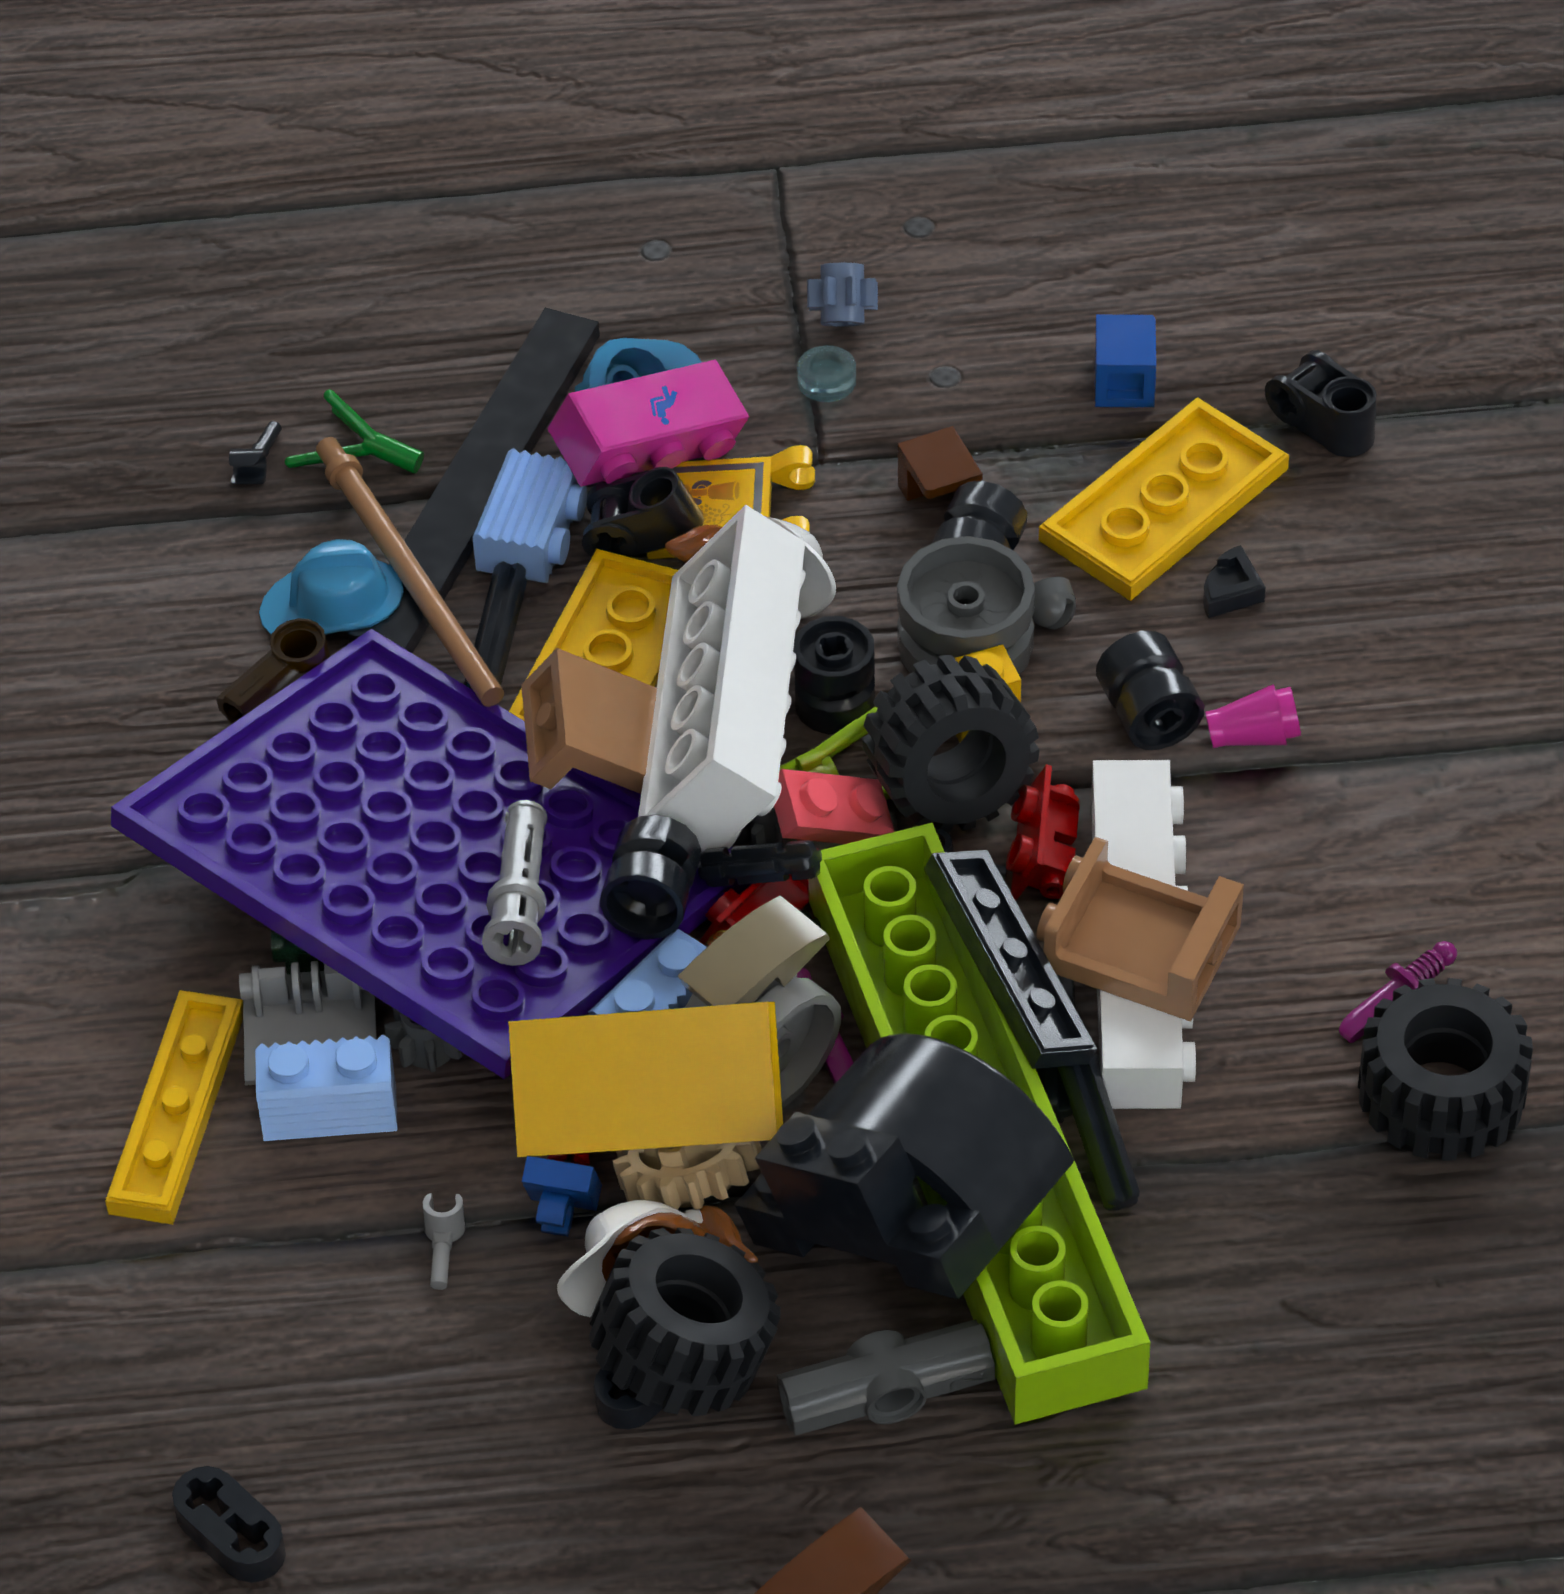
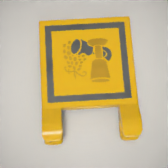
[647,445,815,559]

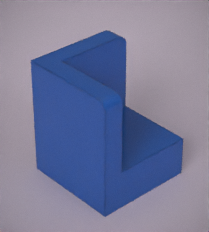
[1095,314,1156,408]

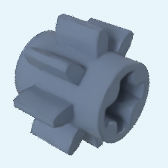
[807,262,878,327]

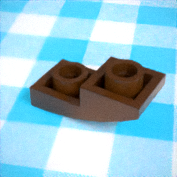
[754,1507,911,1594]

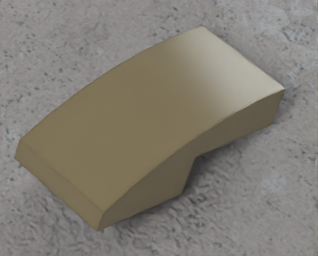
[678,895,830,1006]

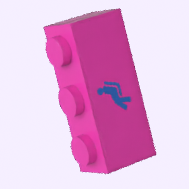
[547,359,749,487]

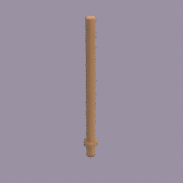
[316,437,504,707]

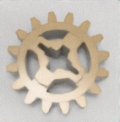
[612,1141,762,1210]

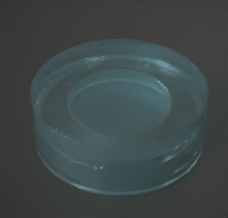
[797,345,856,402]

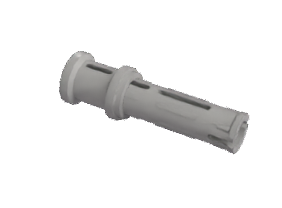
[482,800,547,966]

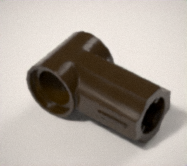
[216,618,330,724]

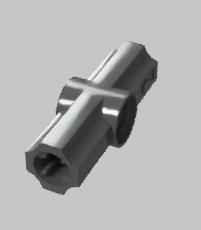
[777,1319,995,1436]

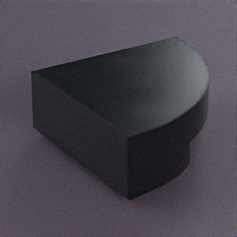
[1203,545,1266,618]

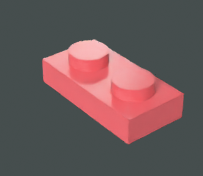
[774,769,895,844]

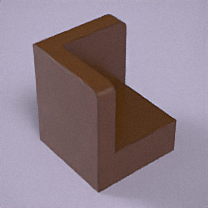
[898,426,983,501]

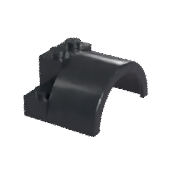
[735,1033,1074,1299]

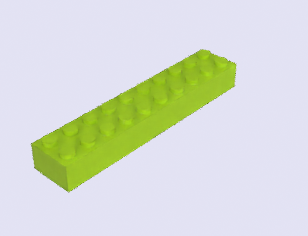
[808,823,1150,1425]

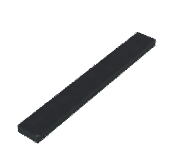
[348,307,600,653]

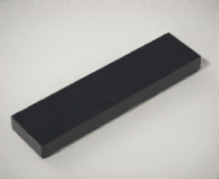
[924,850,1097,1069]

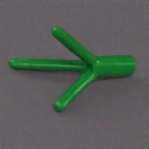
[284,389,424,474]

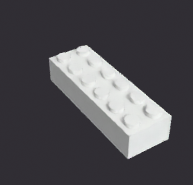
[638,505,806,868]

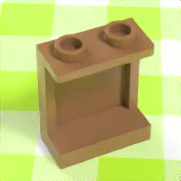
[521,648,657,794]
[1037,837,1244,1022]

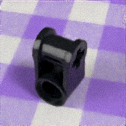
[1264,350,1377,457]
[582,467,704,557]

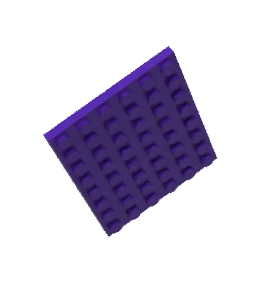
[111,629,751,1079]

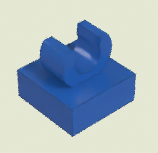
[521,1156,602,1237]

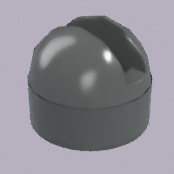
[1032,577,1076,630]

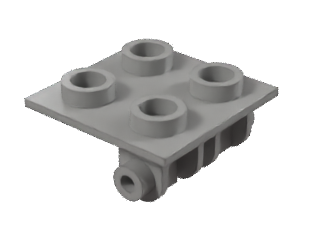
[239,961,377,1085]

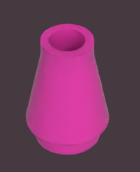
[1205,684,1301,748]

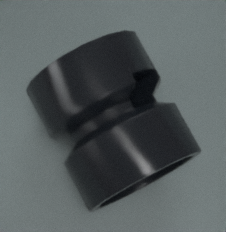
[931,481,1027,550]
[794,616,875,735]
[1096,631,1205,750]
[600,815,701,939]

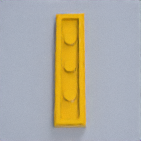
[105,990,243,1225]

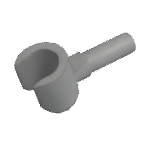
[422,1193,465,1290]

